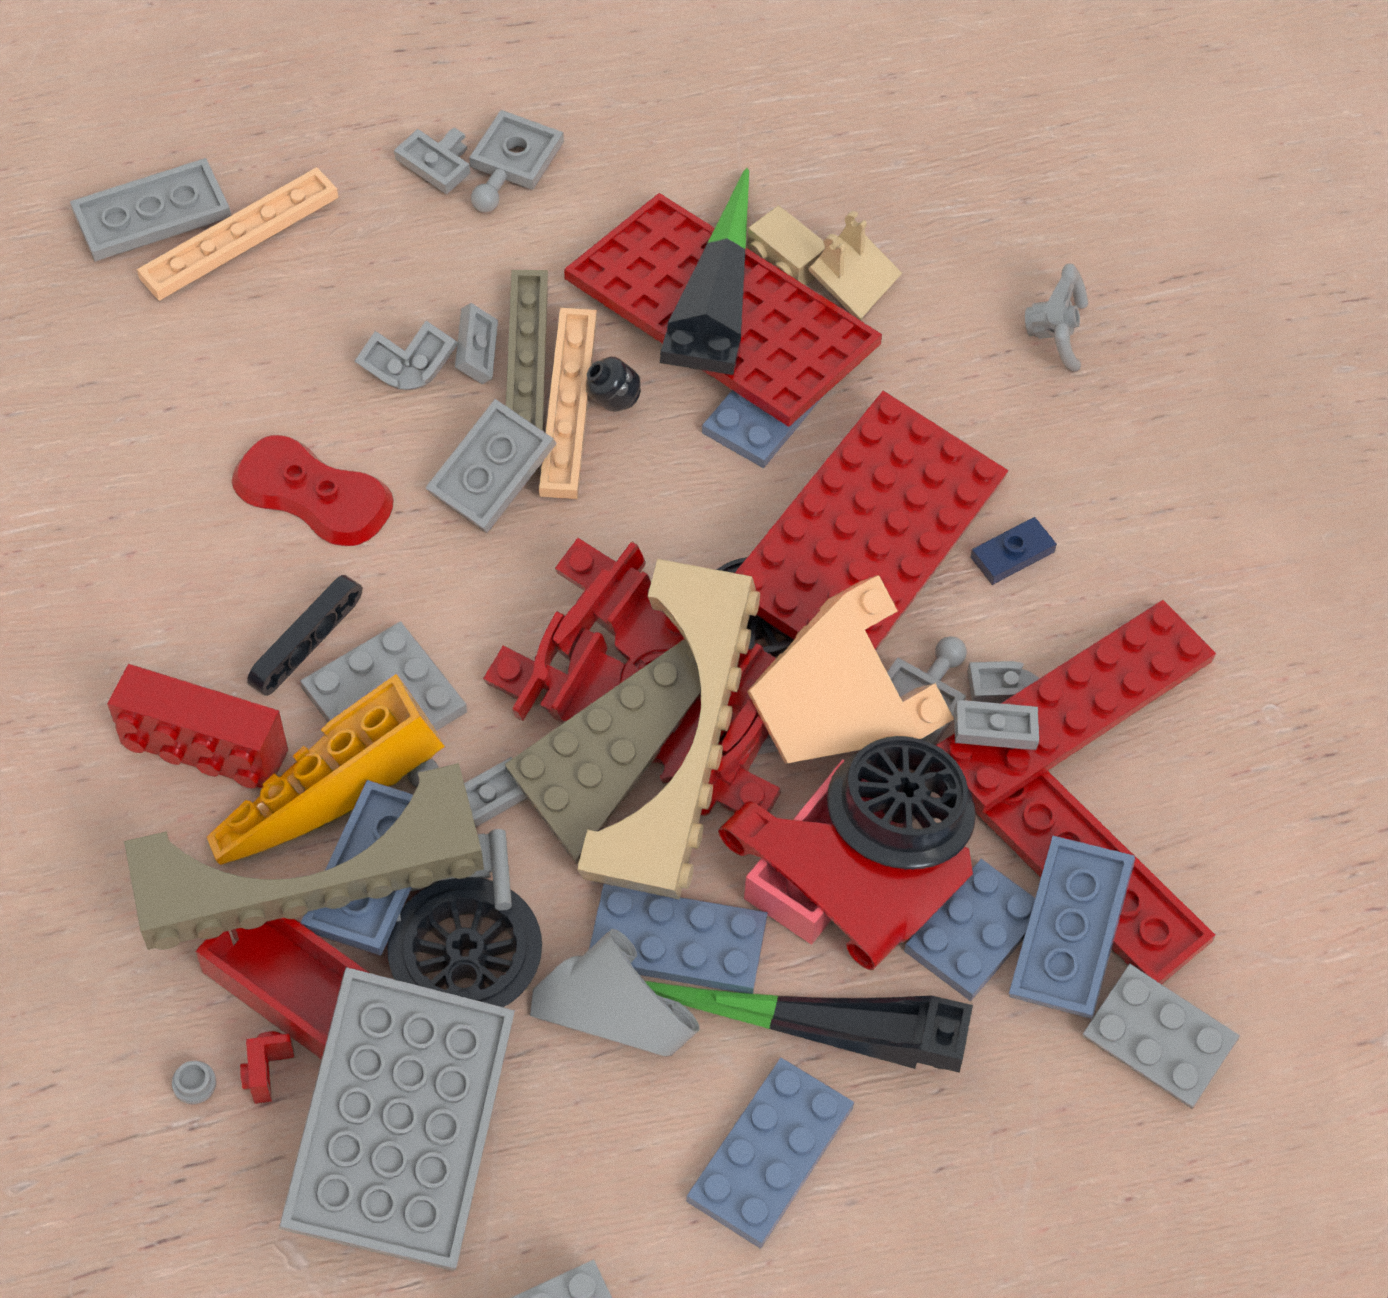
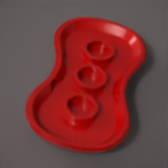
[232,435,394,546]

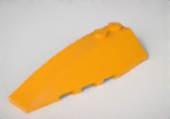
[206,674,445,865]

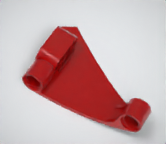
[718,801,973,970]

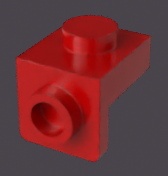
[240,1031,295,1104]

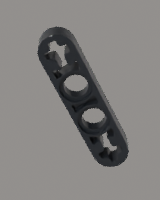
[247,575,363,696]

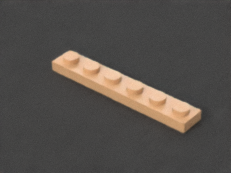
[137,167,338,301]
[539,308,597,499]

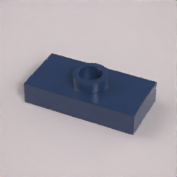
[970,517,1057,585]

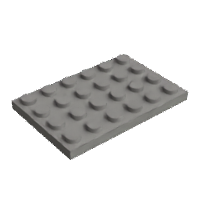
[278,967,515,1271]

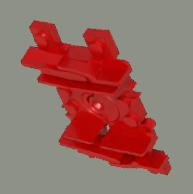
[483,537,781,816]

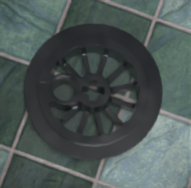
[827,736,976,869]
[388,877,542,1007]

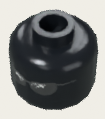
[586,356,641,412]

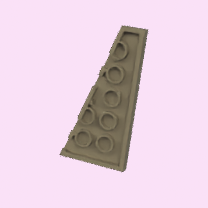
[504,639,701,864]

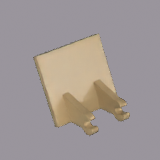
[808,211,902,320]

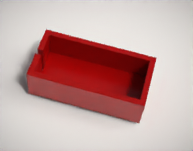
[107,664,288,789]
[195,917,369,1060]

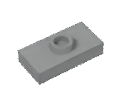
[455,303,498,384]
[954,700,1039,750]

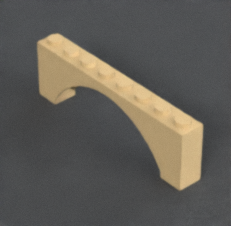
[577,559,760,900]

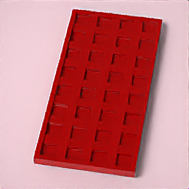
[564,193,882,427]
[735,390,1009,650]

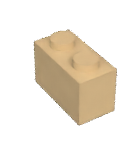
[747,205,825,285]

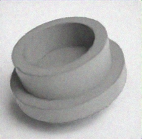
[172,1061,216,1104]

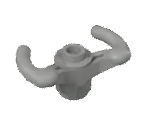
[1025,263,1088,372]

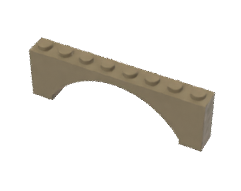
[124,763,484,950]

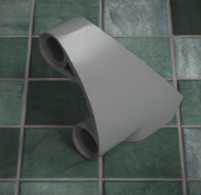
[530,929,700,1057]

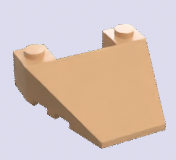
[747,575,954,764]

